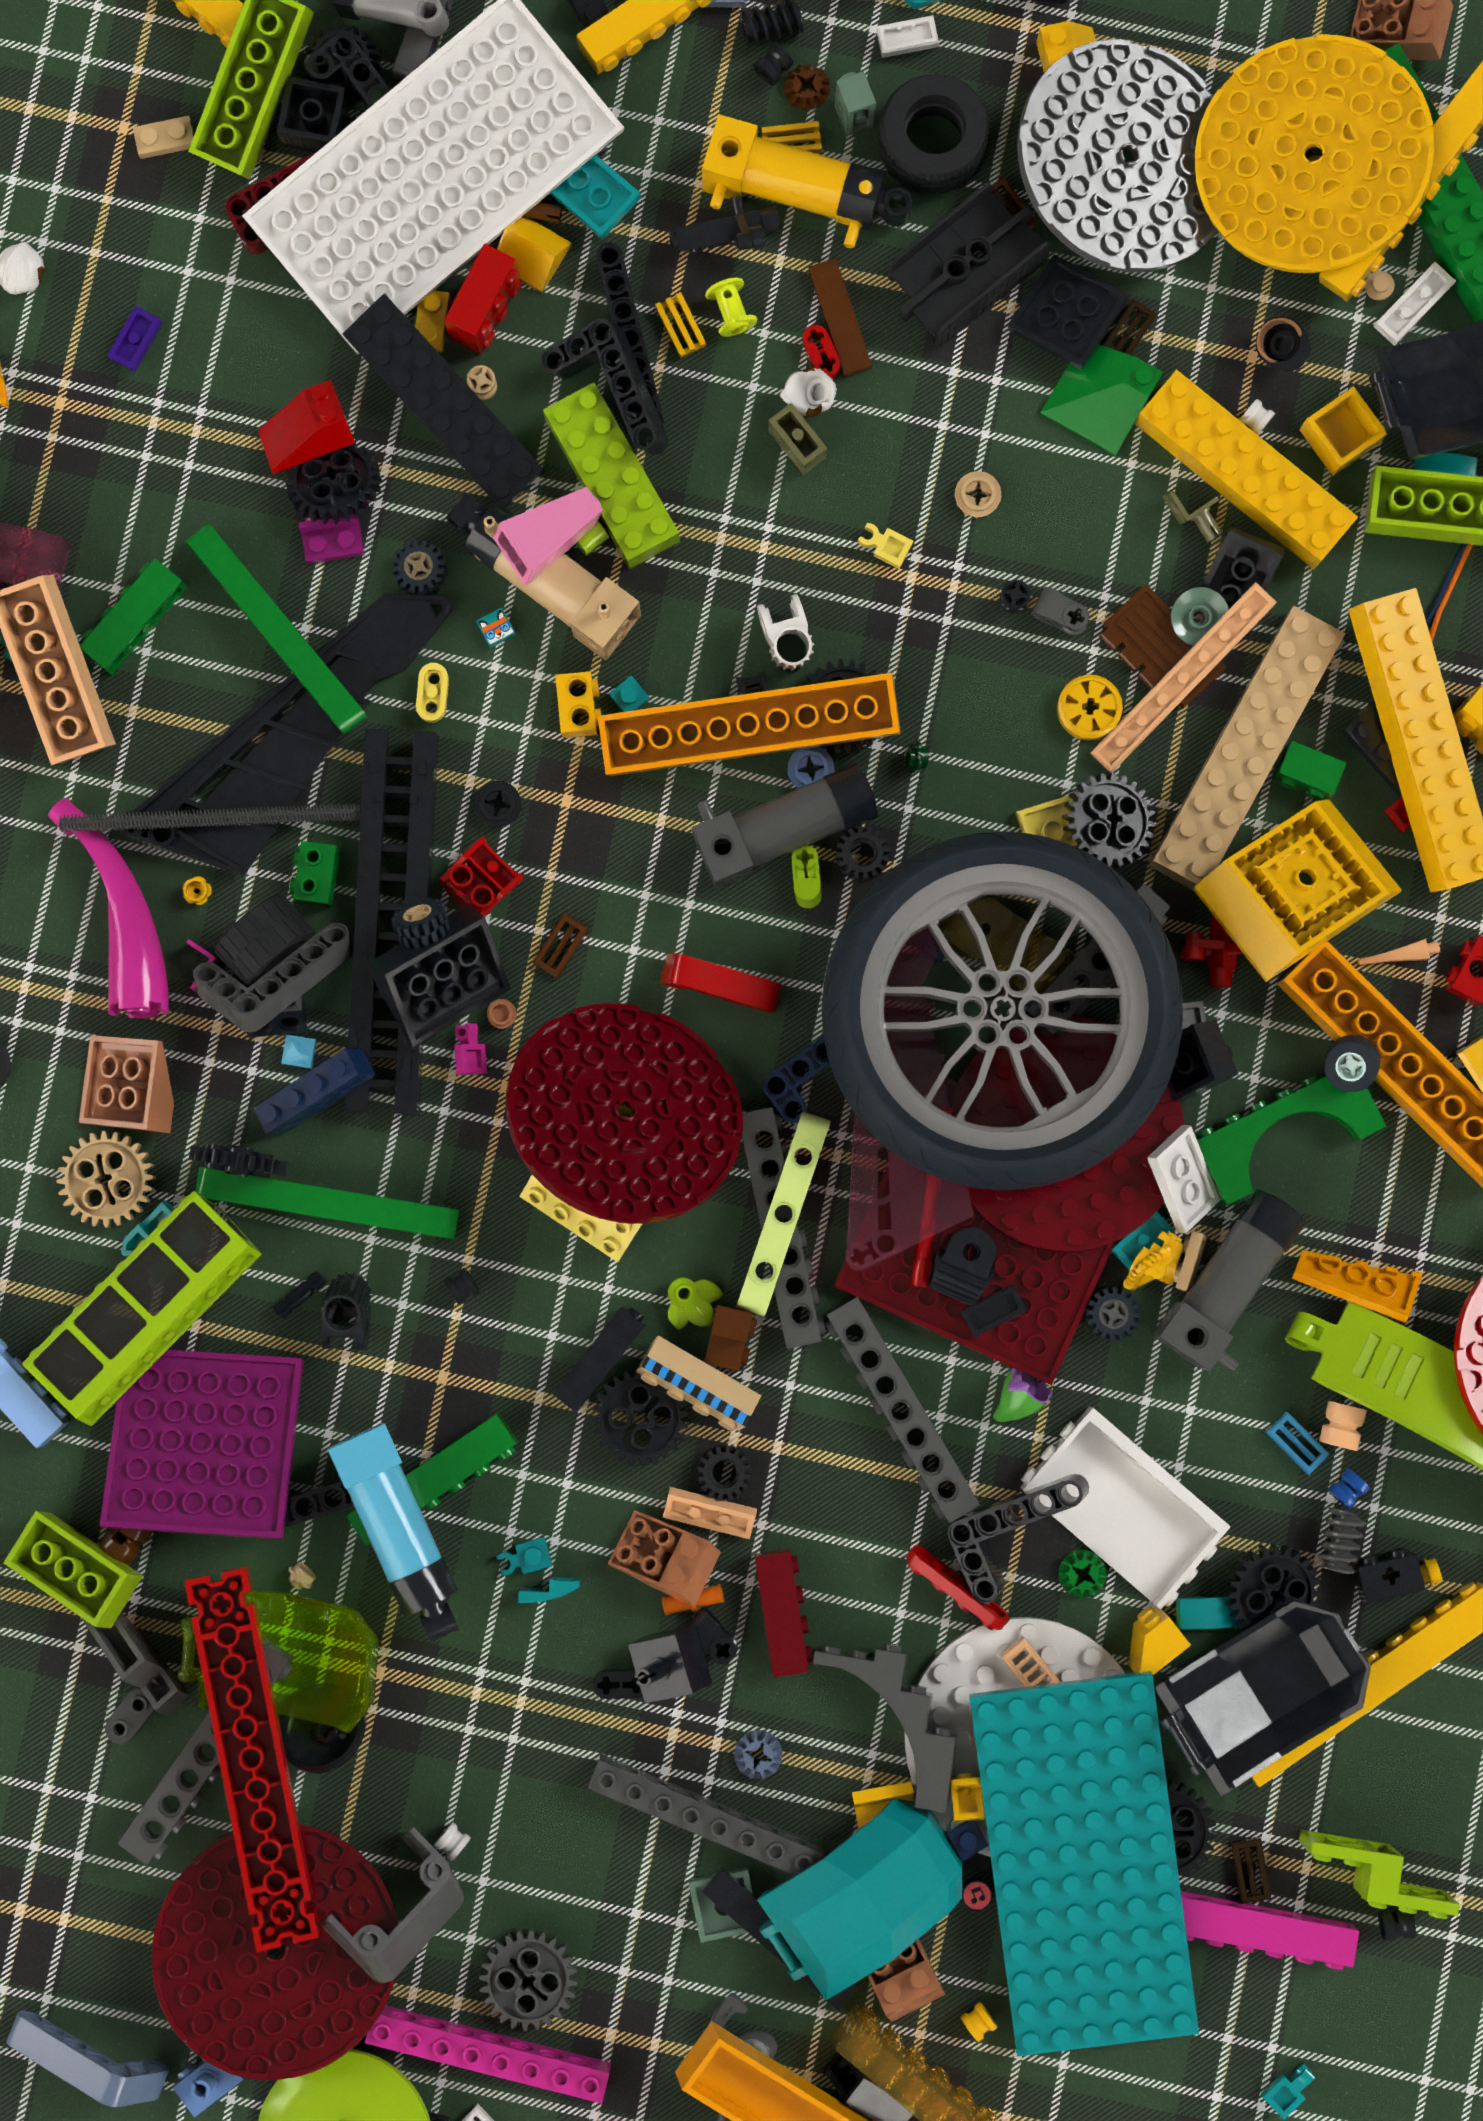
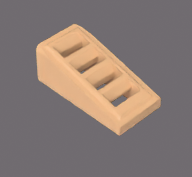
[1000,1635,1060,1687]

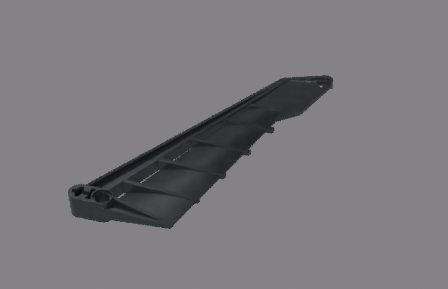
[121,594,453,876]

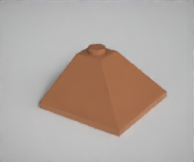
[79,1035,174,1133]

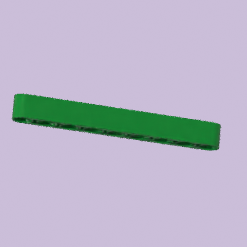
[185,523,367,735]
[195,1167,460,1239]

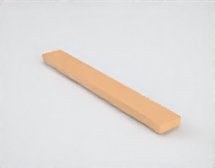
[1090,582,1277,774]

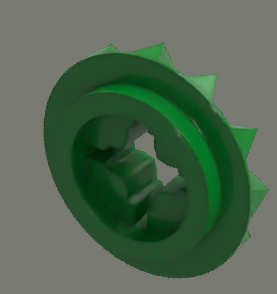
[1058,1550,1107,1599]

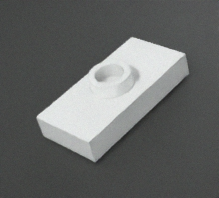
[876,15,939,58]

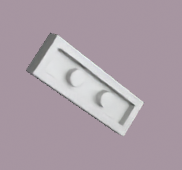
[1373,262,1456,346]

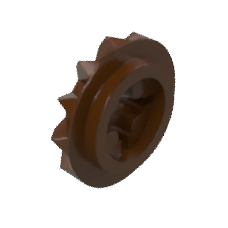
[784,63,830,110]

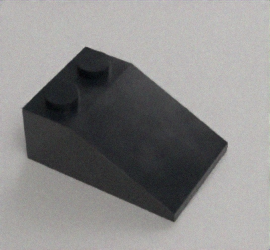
[1197,524,1284,615]

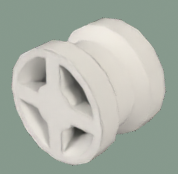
[1240,399,1275,435]
[433,1822,471,1862]

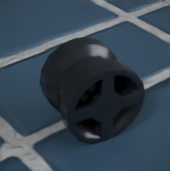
[999,580,1030,614]
[444,1268,480,1305]

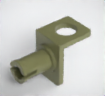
[1163,491,1223,542]

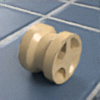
[466,365,497,401]

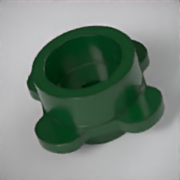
[905,741,929,773]

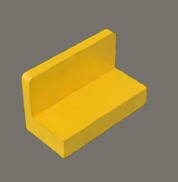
[852,1781,915,1829]

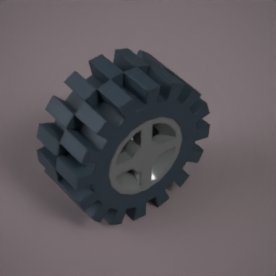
[1084,1287,1141,1341]

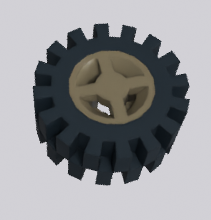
[392,540,447,595]

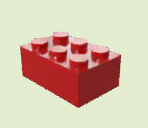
[444,243,522,355]

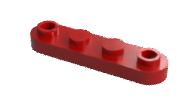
[906,1545,1010,1630]

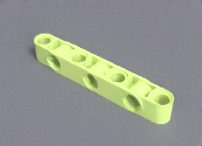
[736,1111,831,1317]

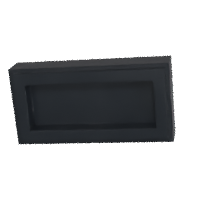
[959,1284,1027,1338]

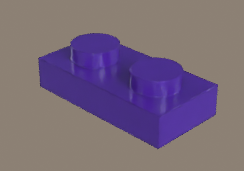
[107,306,163,373]

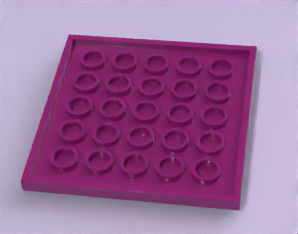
[100,1350,304,1540]

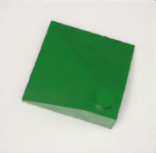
[1040,344,1163,456]

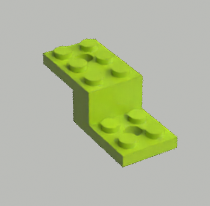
[1299,1829,1459,1919]

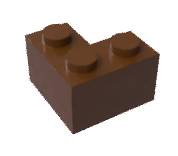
[705,1304,757,1371]

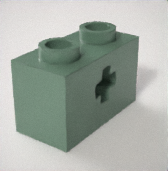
[834,71,876,137]

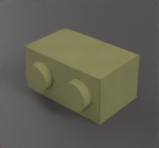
[768,403,827,476]

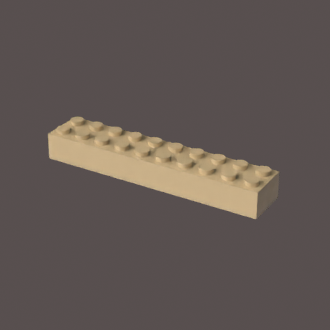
[1148,605,1345,890]

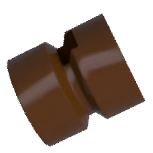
[98,1528,154,1565]

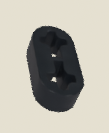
[593,1669,643,1699]

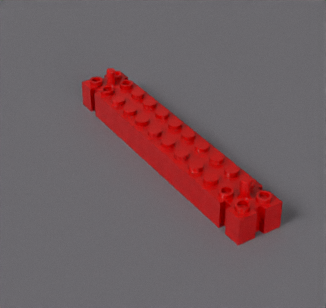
[184,1565,320,1953]

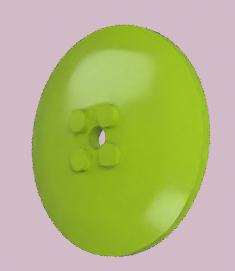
[258,2049,430,2121]

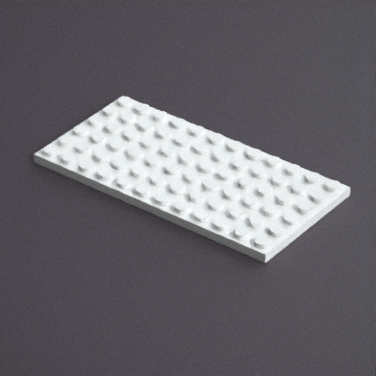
[242,0,624,355]

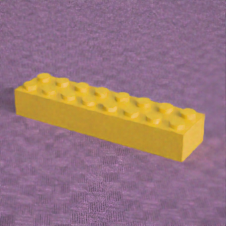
[1135,369,1358,570]

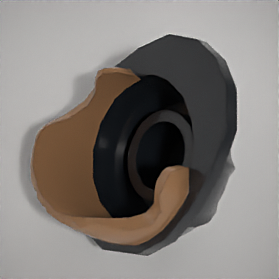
[1256,316,1311,372]

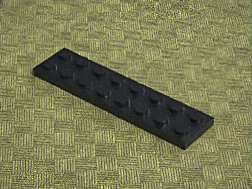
[342,293,545,508]

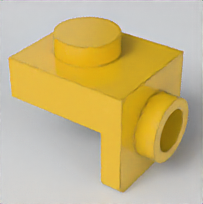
[950,1773,985,1822]

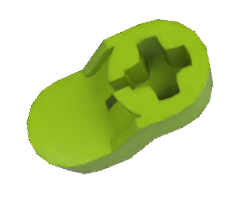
[792,846,822,908]

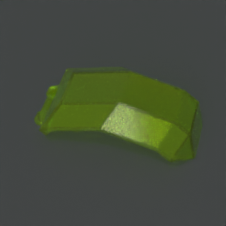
[178,1590,379,1733]

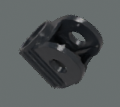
[928,1228,996,1307]
[320,1272,372,1352]

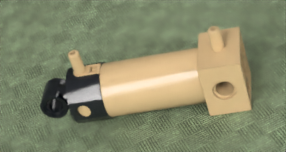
[446,494,641,661]

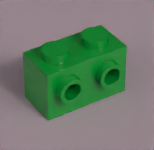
[289,841,340,907]

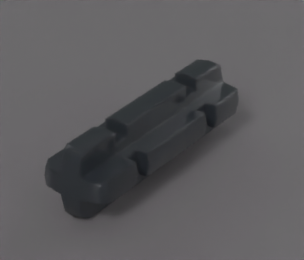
[273,1271,326,1318]

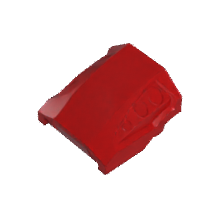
[439,836,524,917]

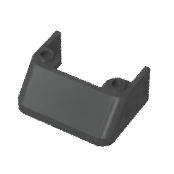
[319,1827,464,1983]

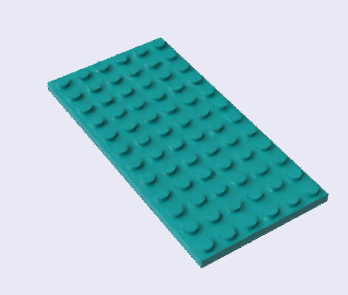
[969,1671,1199,2057]

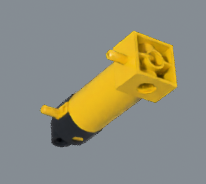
[702,114,912,248]

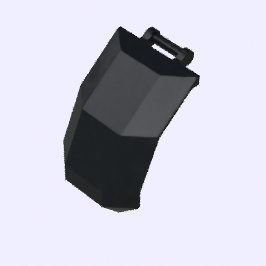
[1369,320,1483,460]
[1154,1600,1371,1797]

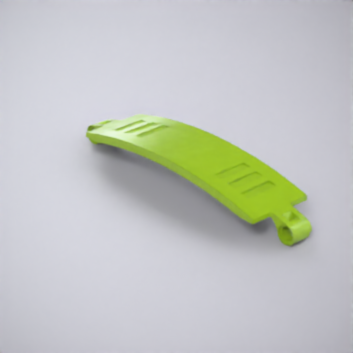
[1285,1301,1483,1470]

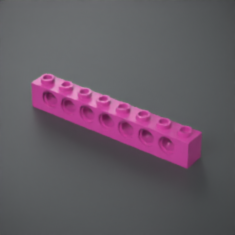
[365,2005,611,2104]

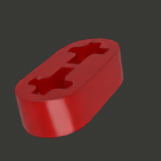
[802,325,840,379]

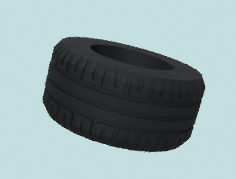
[878,74,990,195]

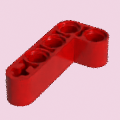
[659,953,782,1014]

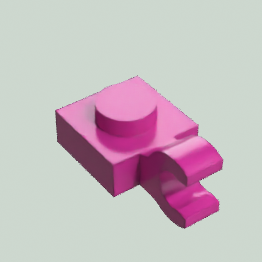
[454,1023,487,1075]

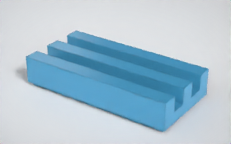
[1265,1411,1329,1475]

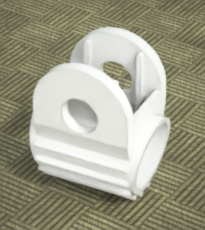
[757,594,814,671]

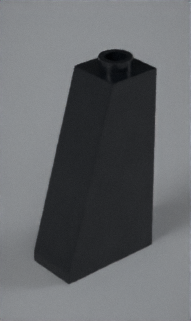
[553,1306,646,1413]

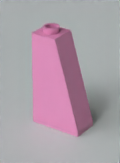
[493,487,603,586]

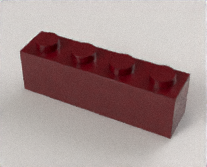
[754,1548,813,1678]

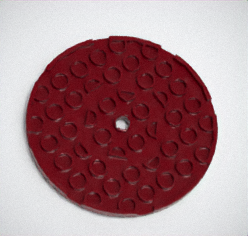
[505,1003,743,1224]
[949,1016,1184,1252]
[152,1824,398,2080]

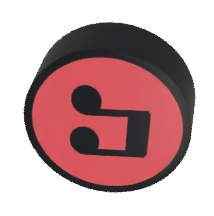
[962,1878,992,1911]

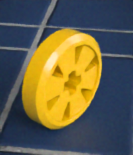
[1057,675,1123,741]

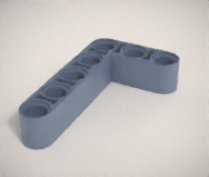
[6,2010,170,2107]

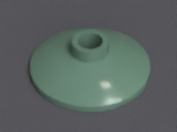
[1171,587,1229,646]

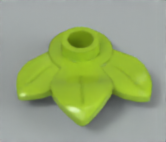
[668,1277,723,1330]

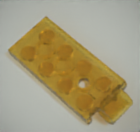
[942,895,1074,994]

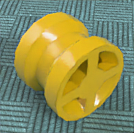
[960,2002,998,2042]

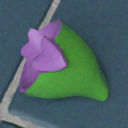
[993,1368,1053,1422]

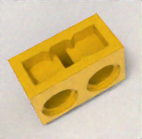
[555,671,601,738]

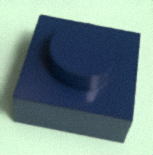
[946,1821,989,1861]

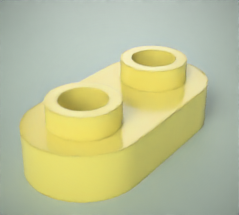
[416,663,449,723]

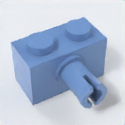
[173,2060,244,2118]

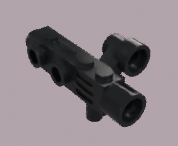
[669,195,780,253]

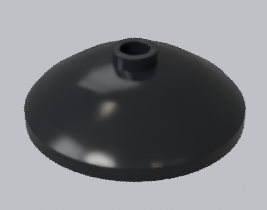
[280,1682,366,1774]

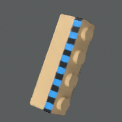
[636,1336,761,1431]

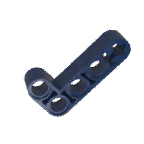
[763,1036,831,1124]

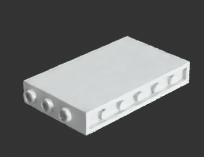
[1020,1406,1230,1609]

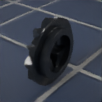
[474,781,521,828]

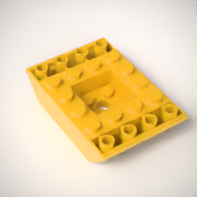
[1193,799,1402,982]

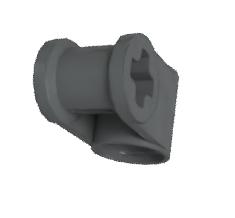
[1031,587,1089,636]

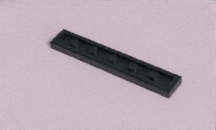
[702,1868,858,2011]

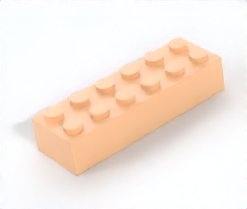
[0,575,116,765]

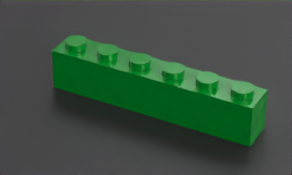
[346,1413,518,1546]

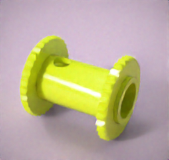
[705,278,757,337]

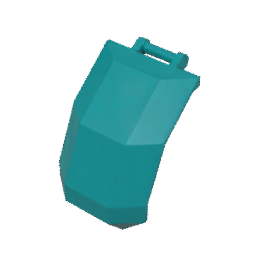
[757,1798,962,2000]

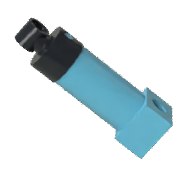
[327,1423,459,1643]

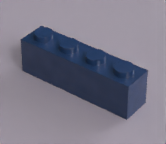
[254,1048,375,1134]

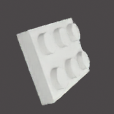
[1147,1125,1220,1233]

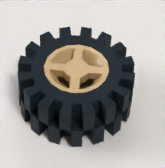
[391,898,450,948]

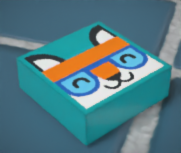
[476,607,516,648]

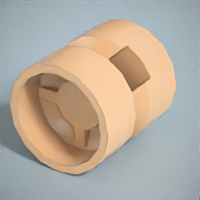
[1319,1401,1367,1451]

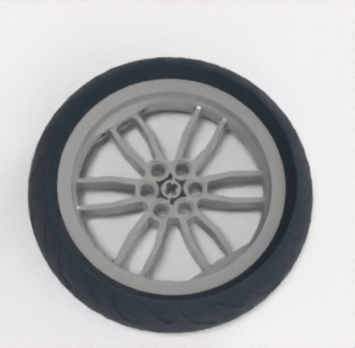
[822,831,1183,1190]

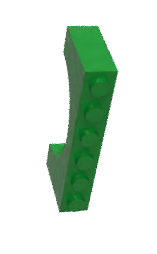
[1196,1074,1387,1206]

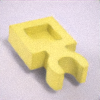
[858,523,913,569]

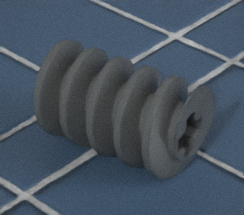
[1318,1507,1366,1574]

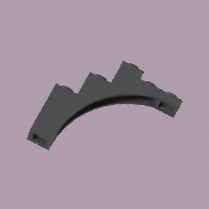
[813,1643,958,1813]

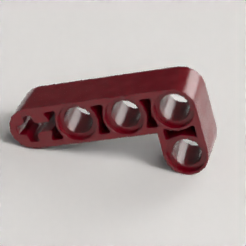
[225,154,314,255]

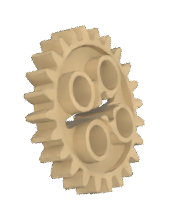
[56,1131,156,1228]

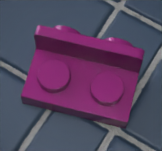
[298,514,365,564]

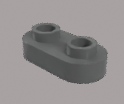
[105,1688,154,1744]

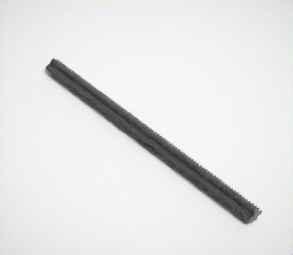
[59,804,360,832]

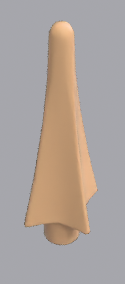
[1357,939,1440,965]

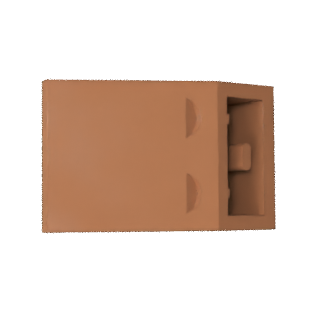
[1350,0,1453,60]
[608,1510,721,1606]
[867,1939,946,2022]

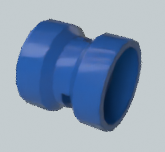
[1327,1468,1370,1510]

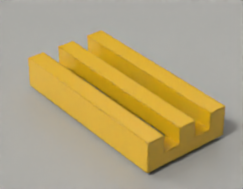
[761,121,822,153]
[655,292,706,358]

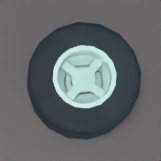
[1324,1035,1380,1092]

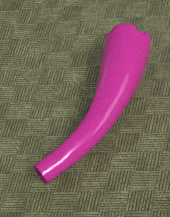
[48,798,169,1018]

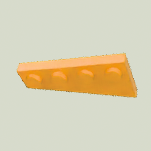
[1292,1250,1423,1323]

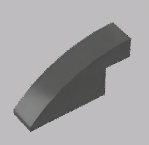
[82,1612,190,1716]

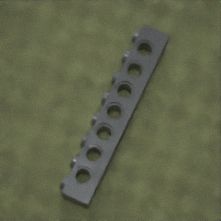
[742,1107,826,1349]
[824,1297,980,1523]
[117,1636,294,1865]
[588,1754,824,1875]

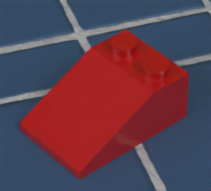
[258,380,355,474]

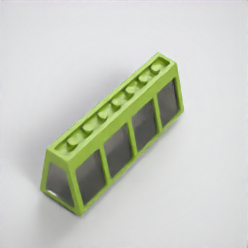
[22,1191,262,1426]

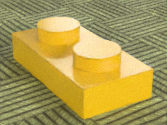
[415,291,450,352]

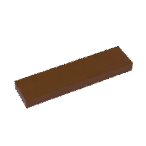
[808,258,872,377]

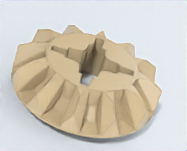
[954,471,1001,519]

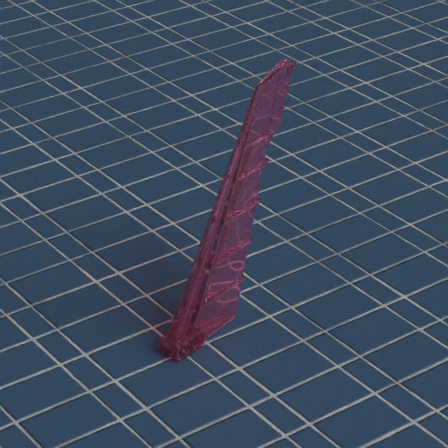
[845,928,973,1272]

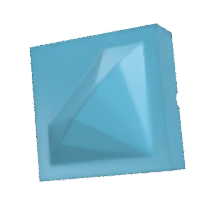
[281,1034,317,1069]

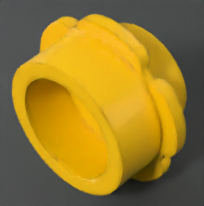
[183,876,212,905]
[1419,1558,1443,1587]

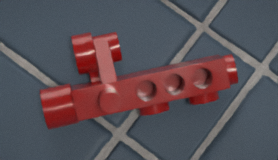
[1181,913,1243,988]

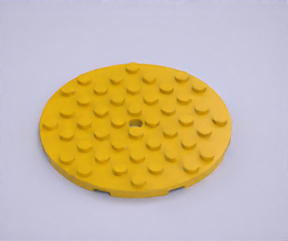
[1195,34,1434,273]

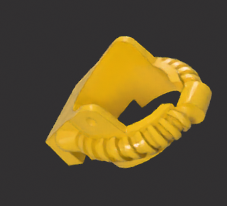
[1123,1231,1184,1291]

